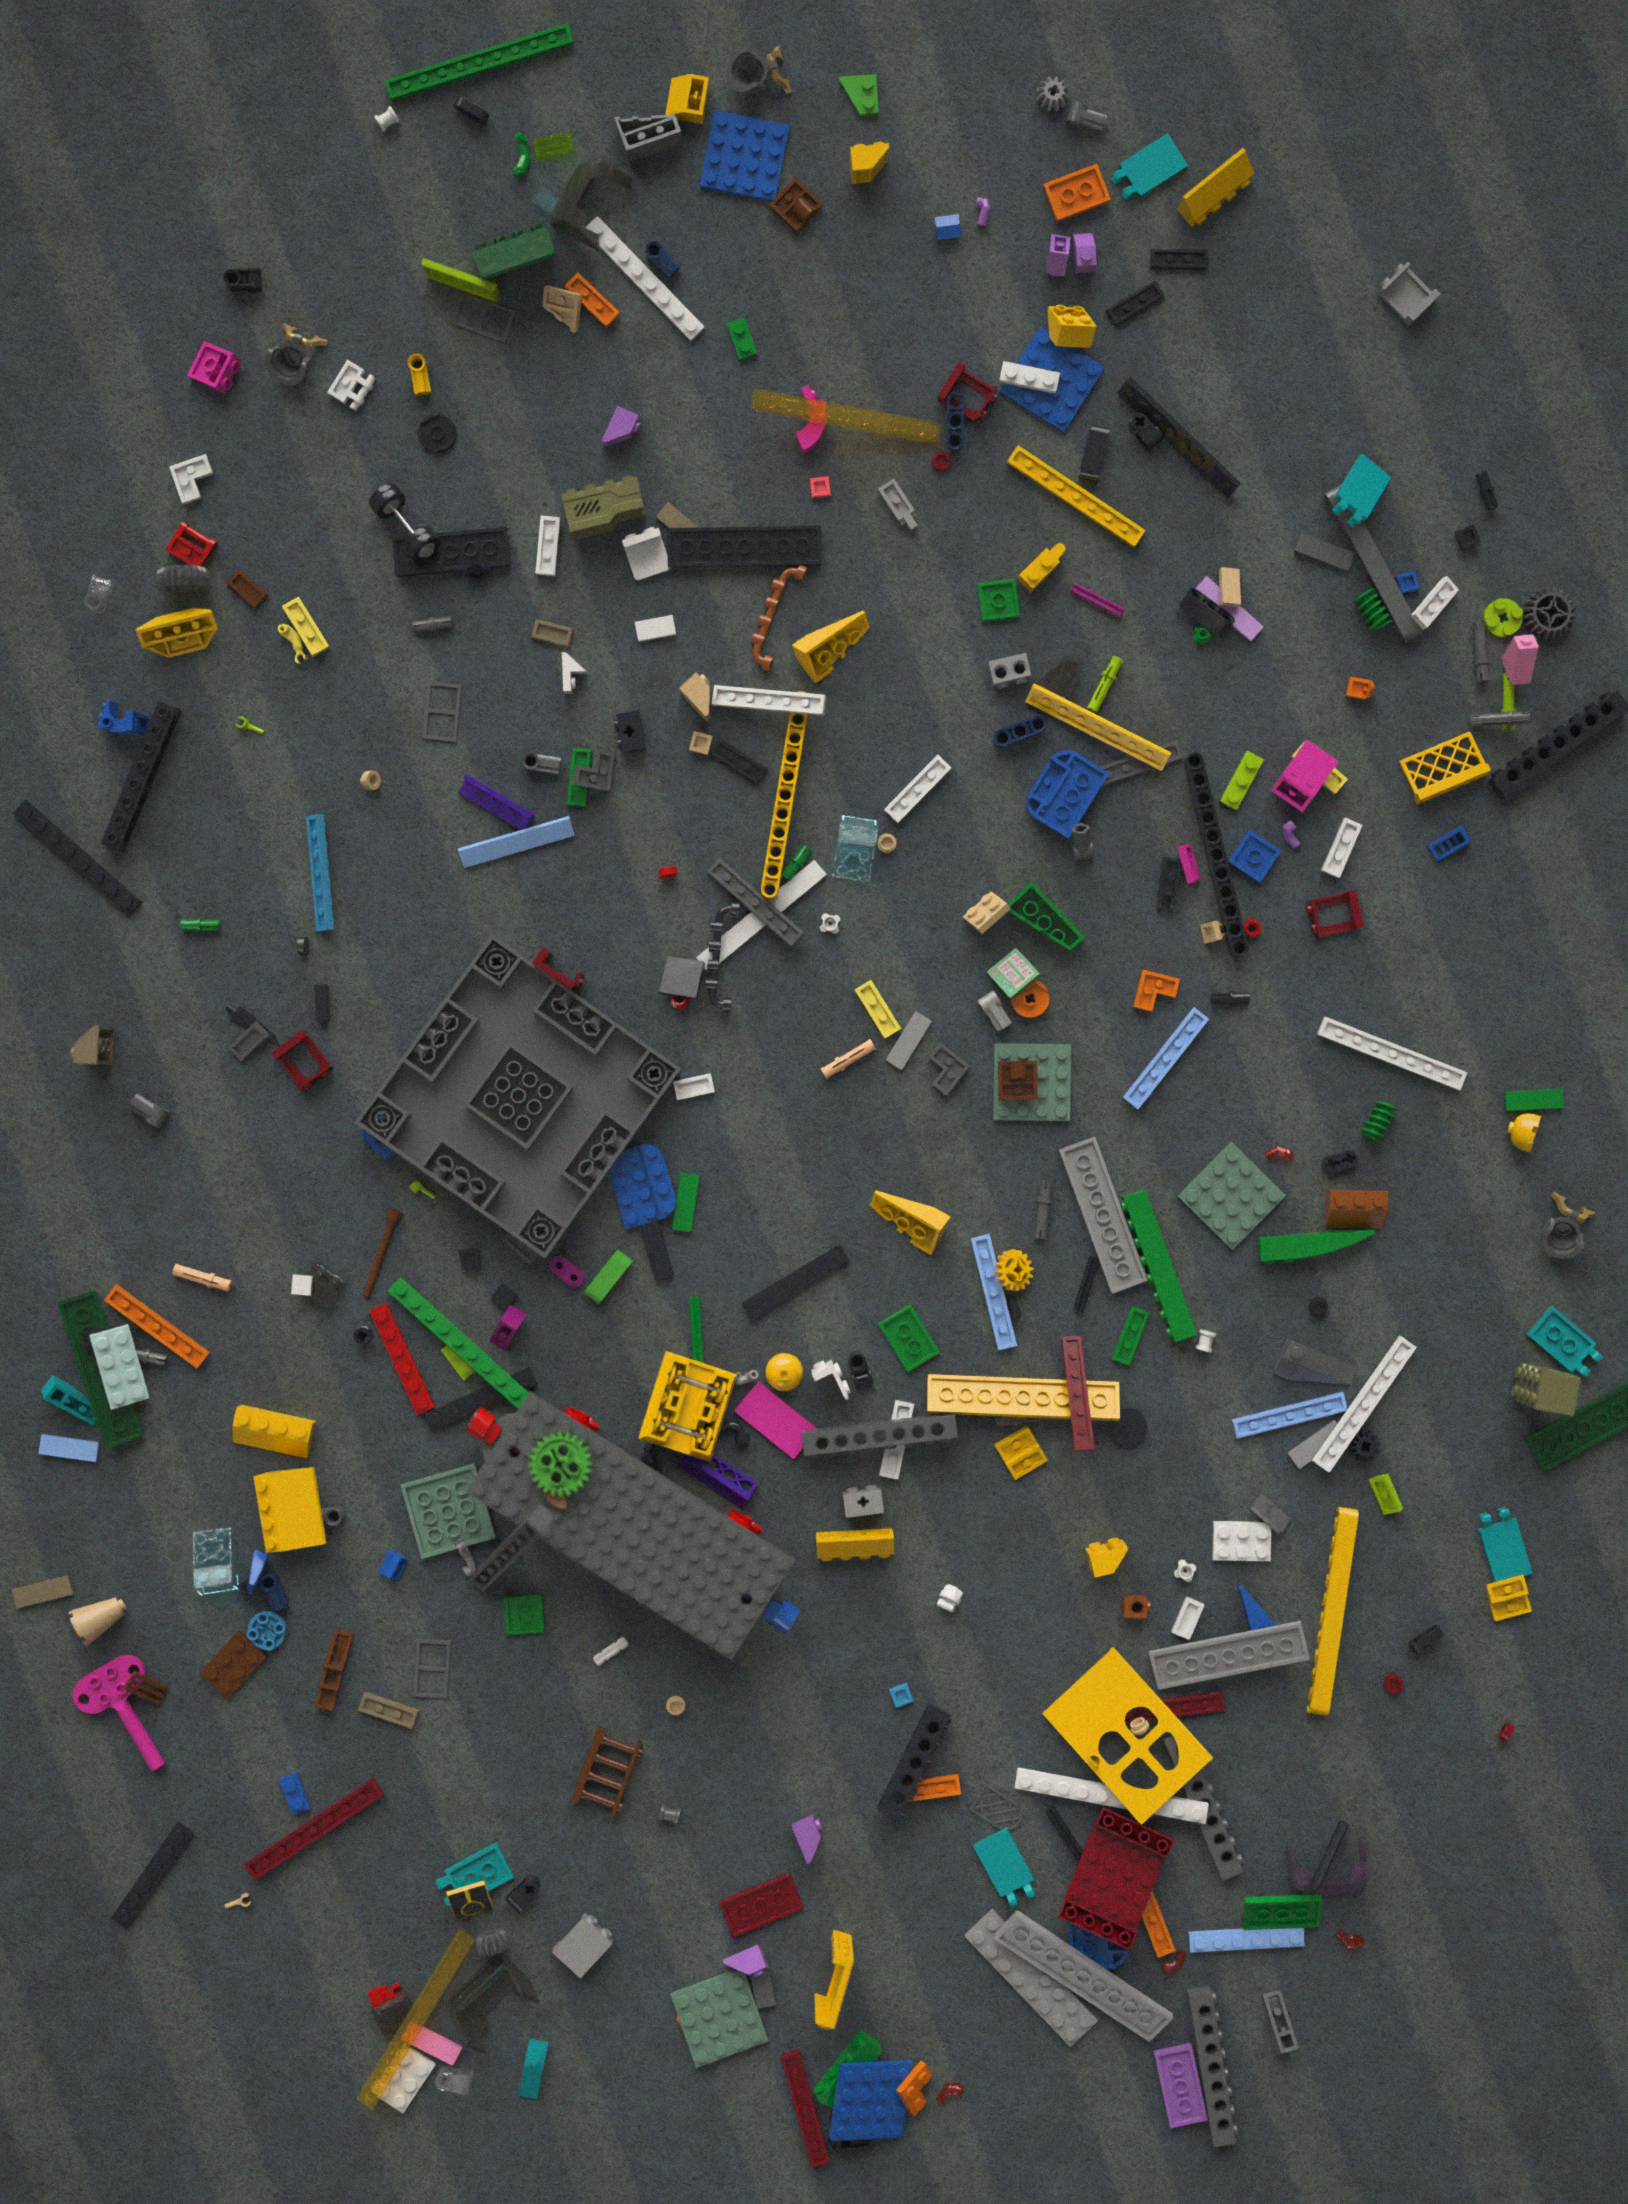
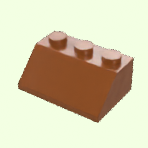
[1325,1190,1388,1229]

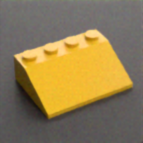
[254,1467,327,1553]

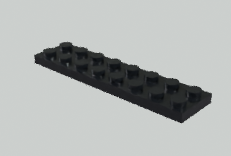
[667,525,822,568]

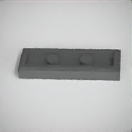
[1294,533,1355,572]

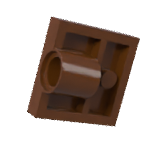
[769,177,823,233]
[997,1061,1038,1100]

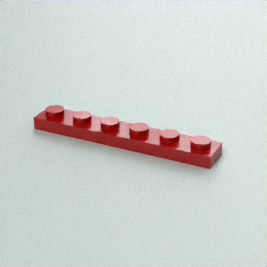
[369,1303,435,1415]

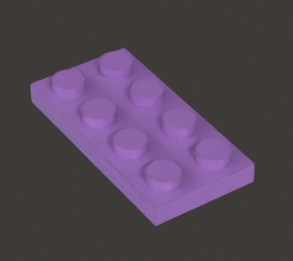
[1153,2043,1208,2128]

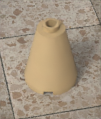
[69,1597,127,1646]

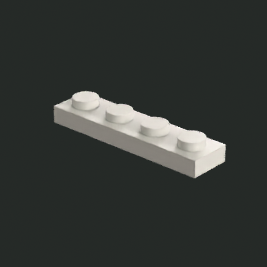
[884,755,951,823]
[879,1400,914,1479]

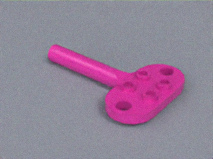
[73,1655,165,1771]

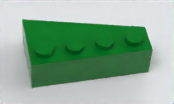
[1008,881,1085,951]

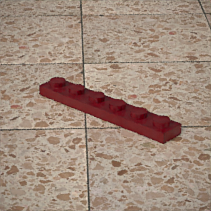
[1061,1336,1095,1452]
[781,2049,830,2168]

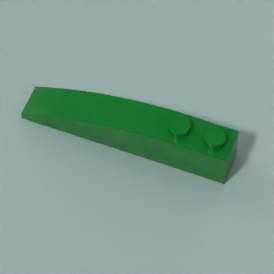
[1257,1229,1375,1264]

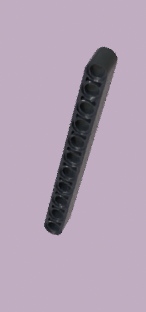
[1184,752,1248,957]

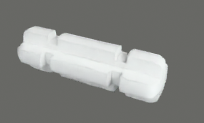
[593,1637,628,1666]

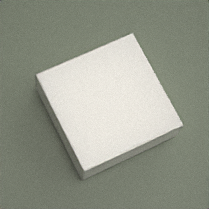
[291,1274,313,1296]

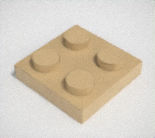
[963,892,1011,934]

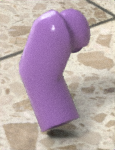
[975,197,990,226]
[1282,821,1300,849]

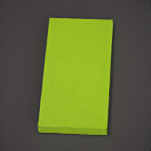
[421,258,501,303]

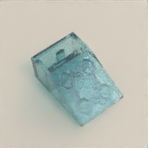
[832,815,879,882]
[193,1527,238,1595]

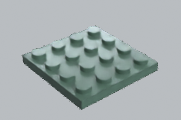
[993,1043,1071,1121]
[1177,1142,1286,1250]
[400,1463,496,1559]
[671,1969,768,2068]

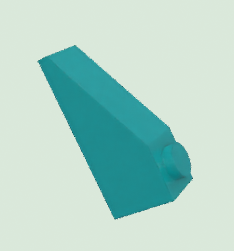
[41,1375,96,1426]
[519,2039,549,2099]

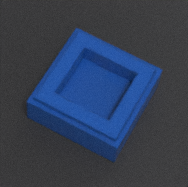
[1395,570,1420,594]

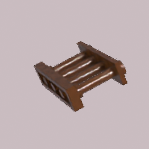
[570,1725,643,1818]

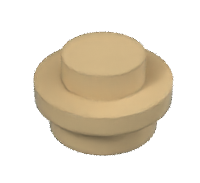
[877,834,897,853]
[666,1696,685,1716]
[1130,1717,1149,1735]

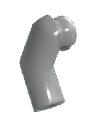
[735,1370,758,1386]

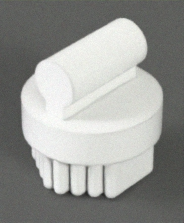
[937,1585,963,1612]

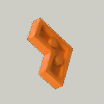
[1133,970,1180,1012]
[896,2061,933,2117]

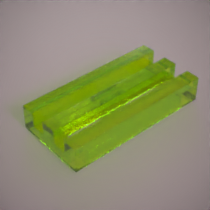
[533,132,575,160]

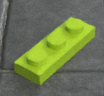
[1219,751,1264,811]

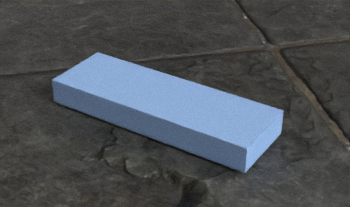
[39,1434,100,1462]

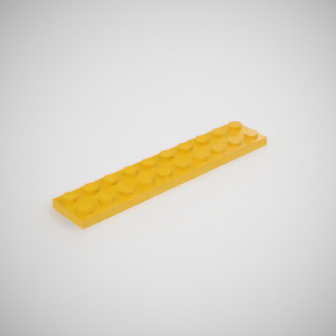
[927,1374,1120,1421]

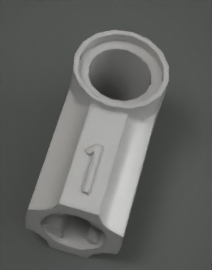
[977,991,1012,1032]

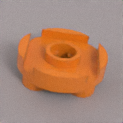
[1011,980,1049,1018]

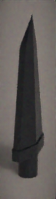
[225,1004,280,1047]

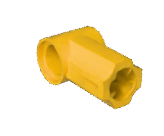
[408,354,432,396]

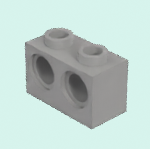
[987,653,1031,689]

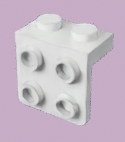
[622,527,671,581]
[811,1360,851,1400]

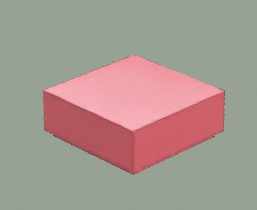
[810,476,831,499]

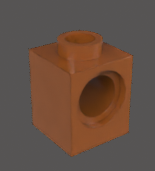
[1122,1595,1151,1618]

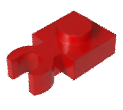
[367,1982,404,2011]

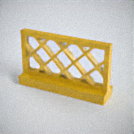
[1399,732,1491,805]

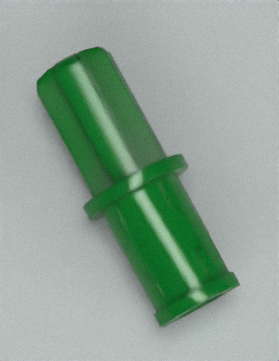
[782,844,812,881]
[180,918,221,933]

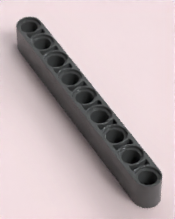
[1323,485,1422,644]

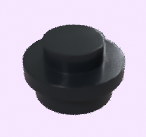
[1309,1297,1328,1316]

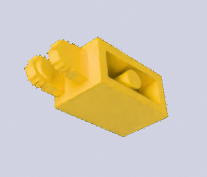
[1017,543,1066,593]

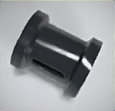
[353,1326,373,1345]

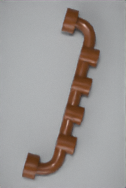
[751,565,808,672]

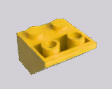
[665,74,710,124]
[849,142,889,184]
[1048,305,1097,348]
[1085,1538,1128,1578]

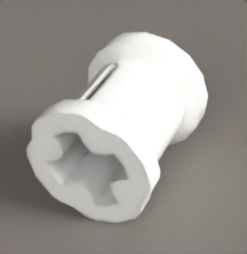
[374,107,400,132]
[1195,1329,1216,1352]

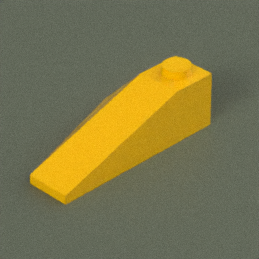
[870,1191,950,1255]

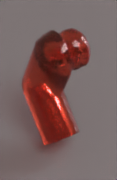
[1264,1145,1294,1162]
[1335,1928,1364,1948]
[1162,1949,1187,1975]
[936,2082,964,2104]

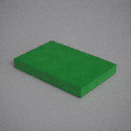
[878,1304,940,1373]

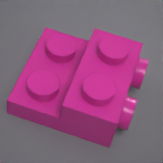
[187,341,241,394]

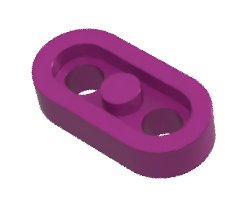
[550,1256,584,1287]

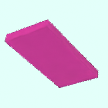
[734,1381,818,1459]

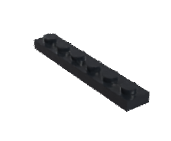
[424,1366,537,1431]
[111,1822,194,1929]

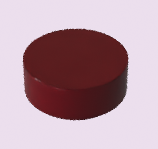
[932,452,951,472]
[1383,1674,1404,1694]
[1498,1722,1514,1743]

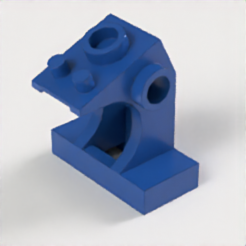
[97,700,150,736]

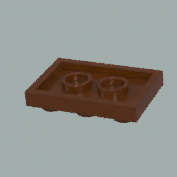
[199,1630,268,1699]

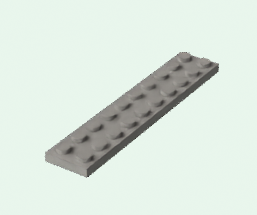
[994,1910,1173,2042]

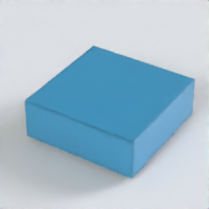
[889,1682,914,1708]

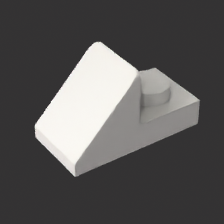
[562,652,587,694]

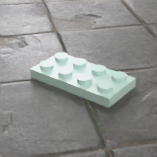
[89,1324,149,1409]

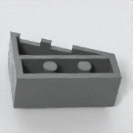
[614,115,683,163]

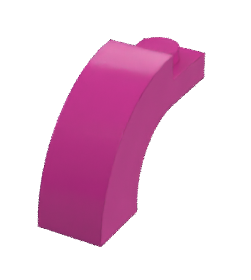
[795,385,826,455]

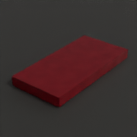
[719,1872,804,1938]

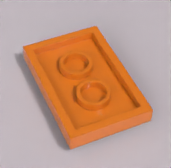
[1043,164,1111,222]

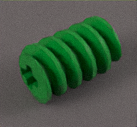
[1353,588,1393,631]
[1361,1101,1399,1144]

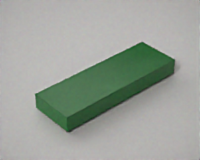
[567,748,592,807]
[1504,1089,1564,1111]
[672,1172,700,1232]
[1111,1306,1150,1366]

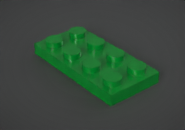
[1242,1894,1323,1930]

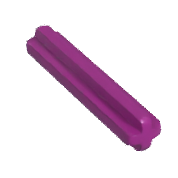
[1070,583,1124,618]

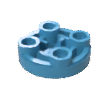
[247,1610,287,1651]

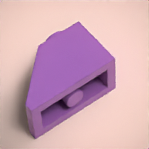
[1073,233,1096,273]
[1045,234,1070,277]
[602,406,641,447]
[792,1815,823,1864]
[723,1945,769,1978]

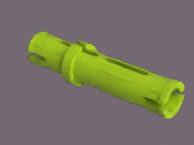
[1087,656,1124,713]
[1501,672,1517,731]

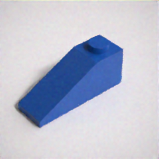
[1238,1584,1276,1631]

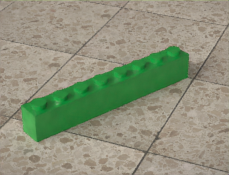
[1120,1189,1197,1342]

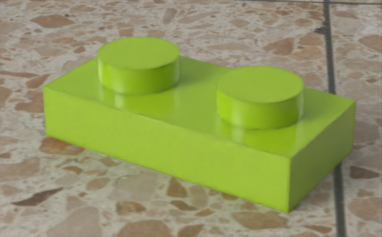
[441,1346,475,1380]
[1369,1474,1403,1515]

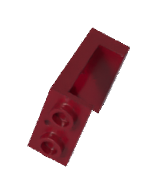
[937,362,998,424]
[1306,890,1364,938]
[532,947,585,990]
[271,1030,333,1091]

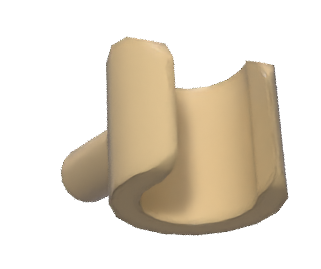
[225,1893,251,1909]

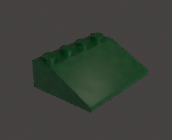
[472,223,556,281]

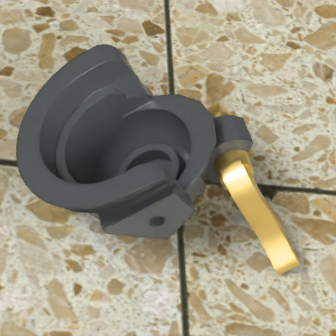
[727,46,792,94]
[265,323,328,386]
[1541,1191,1595,1259]

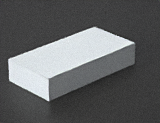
[635,615,676,642]
[673,1073,715,1100]
[1171,1596,1204,1640]

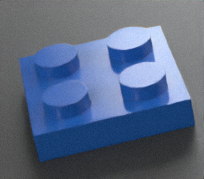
[1228,830,1281,883]

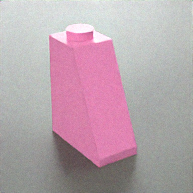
[1502,635,1538,685]

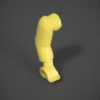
[278,624,308,664]

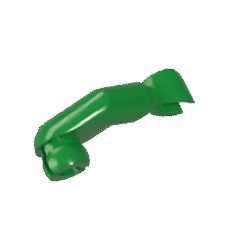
[512,132,531,178]

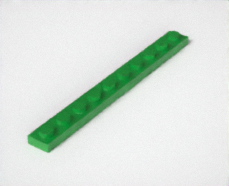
[384,23,574,102]
[387,1277,529,1410]

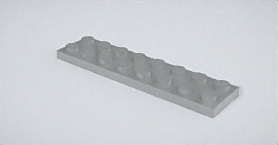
[1059,1137,1148,1294]
[1149,1621,1310,1690]
[965,1909,1098,2047]

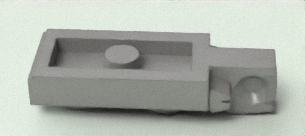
[878,479,918,532]

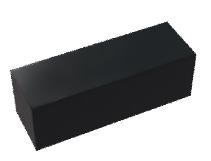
[314,984,330,1021]

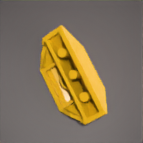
[136,608,218,658]

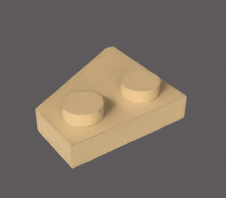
[542,285,582,333]

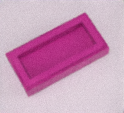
[1177,844,1201,884]

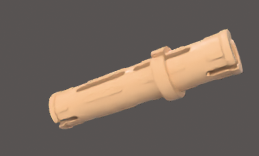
[821,1039,876,1079]
[172,1264,232,1292]

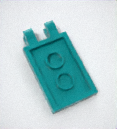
[1110,133,1188,201]
[1332,454,1391,528]
[1526,1306,1603,1377]
[1478,1507,1533,1582]
[973,1827,1036,1908]
[435,1842,514,1907]

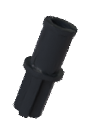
[1475,471,1498,511]
[1210,991,1250,1006]

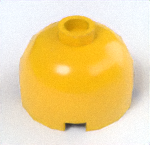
[1507,1113,1541,1153]
[765,1353,803,1391]

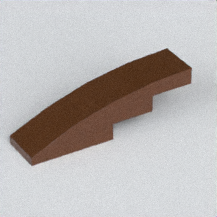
[314,1629,354,1711]

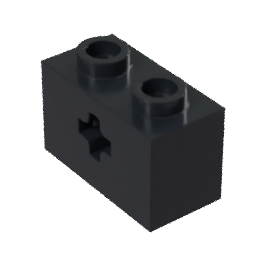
[614,710,647,754]

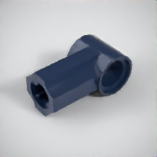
[645,240,681,279]
[259,1570,289,1611]

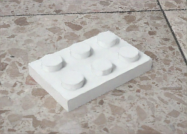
[1212,1521,1271,1561]
[371,2043,436,2113]

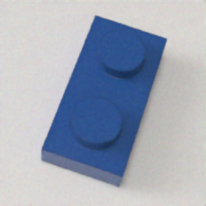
[279,1771,311,1816]

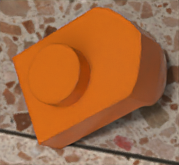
[1345,677,1375,700]

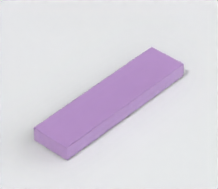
[1195,576,1263,642]

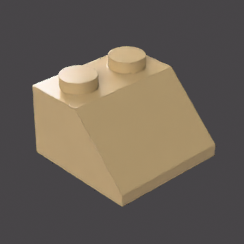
[679,672,711,722]

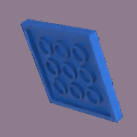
[700,110,790,202]
[999,326,1105,434]
[829,2060,913,2141]

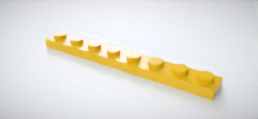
[1007,445,1145,548]
[1025,683,1171,771]

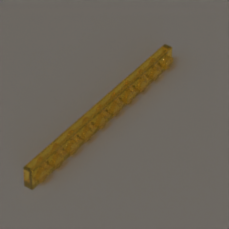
[750,389,942,444]
[357,1928,476,2110]

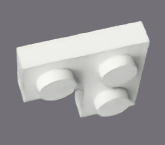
[169,454,213,505]

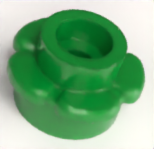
[1193,626,1212,644]

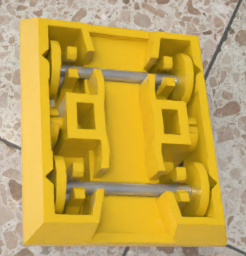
[638,1351,737,1462]

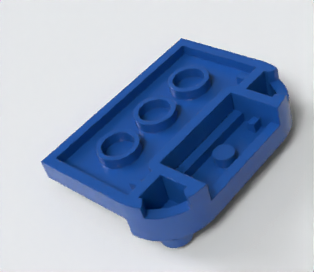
[1026,750,1109,839]
[608,1144,676,1229]
[1068,1922,1128,1969]

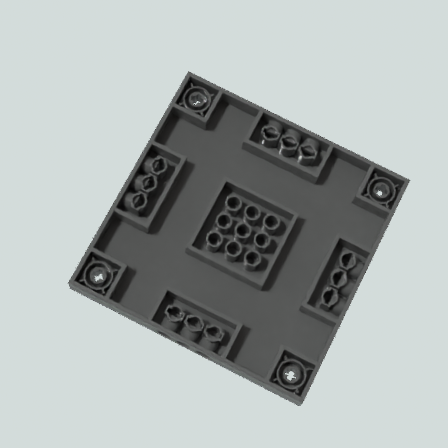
[354,934,681,1258]

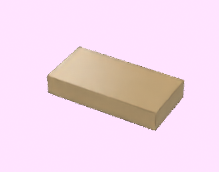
[1219,567,1241,607]

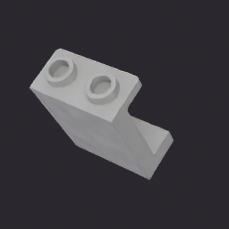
[1377,262,1440,326]
[552,1913,613,1978]

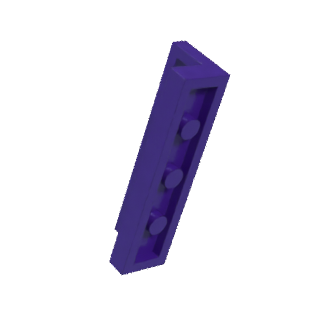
[458,774,534,830]
[678,1444,758,1508]

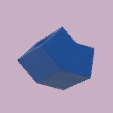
[934,214,961,240]
[378,1549,409,1581]

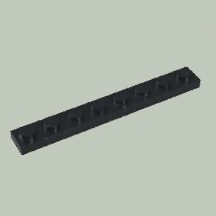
[1118,377,1241,498]
[12,799,142,916]

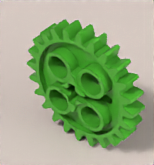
[528,1432,593,1496]

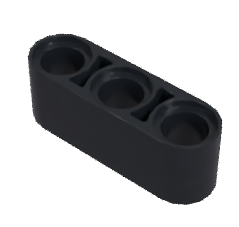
[1078,424,1110,483]
[1179,588,1235,637]

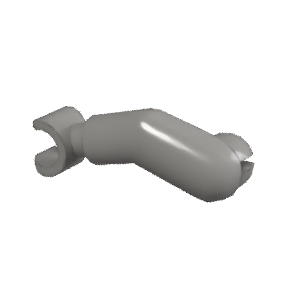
[453,1539,477,1577]

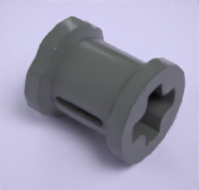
[658,1804,681,1826]

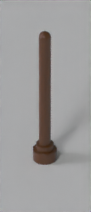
[363,1208,403,1298]

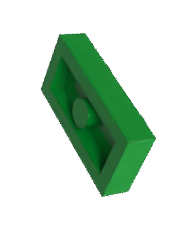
[727,317,757,361]

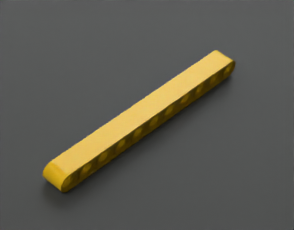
[761,691,808,900]
[1307,1507,1358,1716]

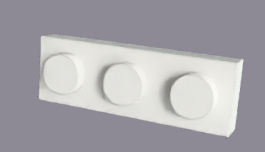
[999,361,1060,394]
[535,516,561,576]
[1411,576,1459,630]
[1321,818,1362,878]

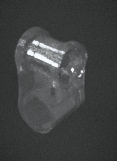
[84,574,115,614]
[435,2066,474,2095]

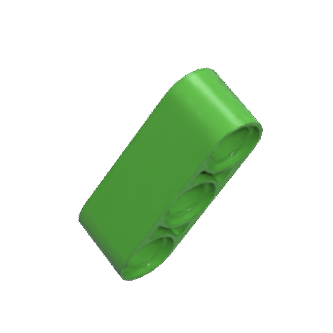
[584,1250,633,1305]

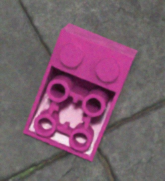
[1271,740,1339,812]

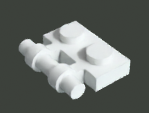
[327,360,376,411]

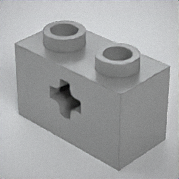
[843,1485,884,1518]

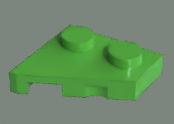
[839,74,879,116]

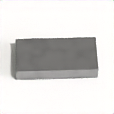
[1250,1493,1290,1534]

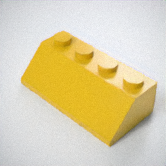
[1177,148,1254,227]
[232,1405,316,1459]
[816,1528,894,1561]

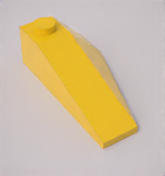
[792,611,870,683]

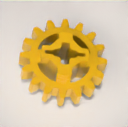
[994,1249,1034,1291]

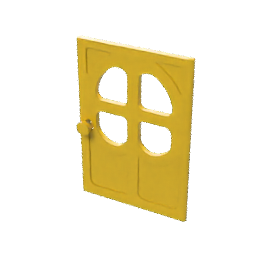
[1042,1647,1213,1825]

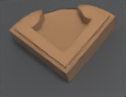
[545,1489,567,1509]

